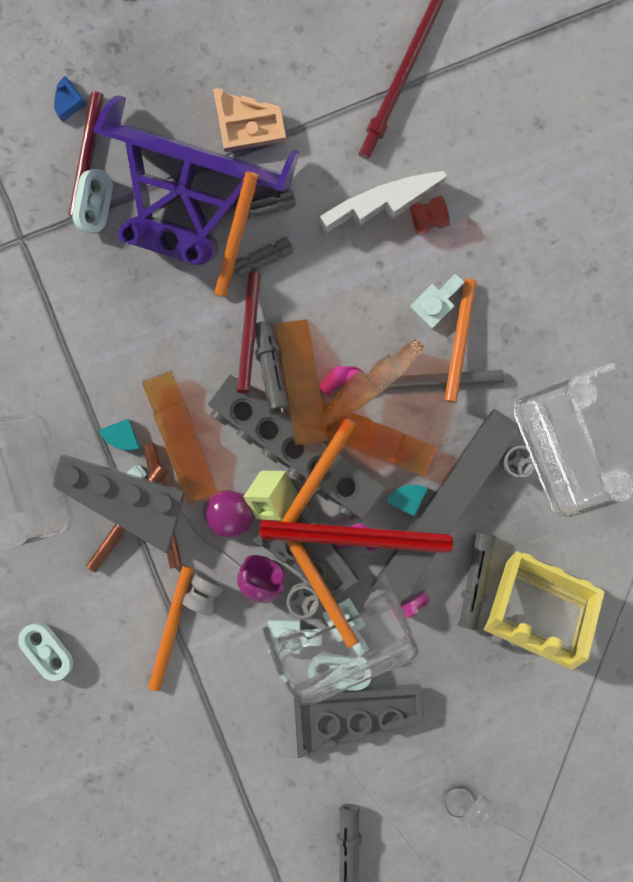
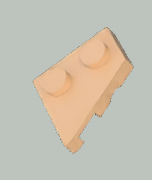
[213,88,286,152]

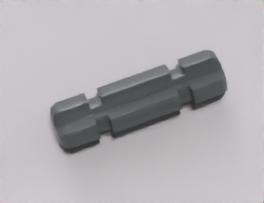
[234,189,296,219]
[234,237,293,277]

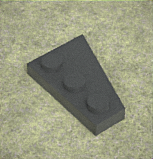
[251,506,359,598]

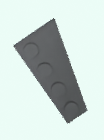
[52,455,186,553]
[294,684,423,758]

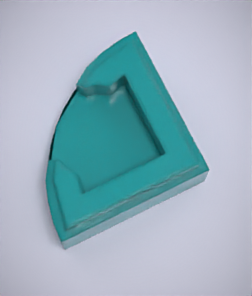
[99,419,141,450]
[385,484,428,516]

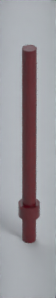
[358,0,444,160]

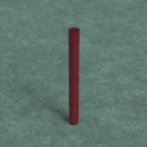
[69,91,104,216]
[237,272,261,394]

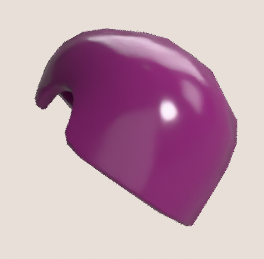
[204,489,254,538]
[237,554,285,604]

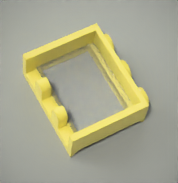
[483,551,605,670]

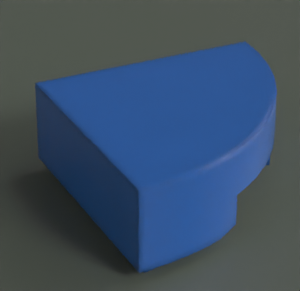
[54,75,87,123]

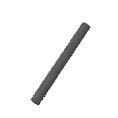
[377,370,504,390]

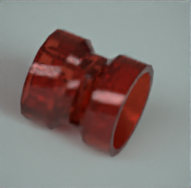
[410,195,450,235]

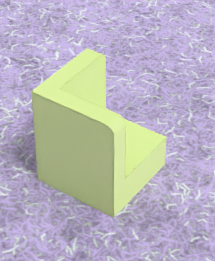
[243,471,298,521]

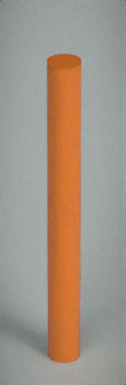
[214,171,258,297]
[444,278,477,403]
[282,418,357,522]
[285,540,359,648]
[148,565,194,691]

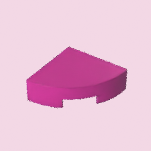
[398,590,430,619]

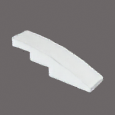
[319,171,447,234]

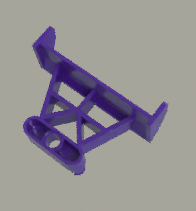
[93,95,300,265]

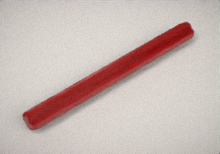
[259,520,453,553]

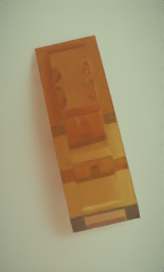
[276,319,328,446]
[315,339,425,430]
[142,370,218,504]
[303,398,437,476]

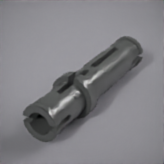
[255,321,290,415]
[458,532,496,630]
[337,804,362,882]

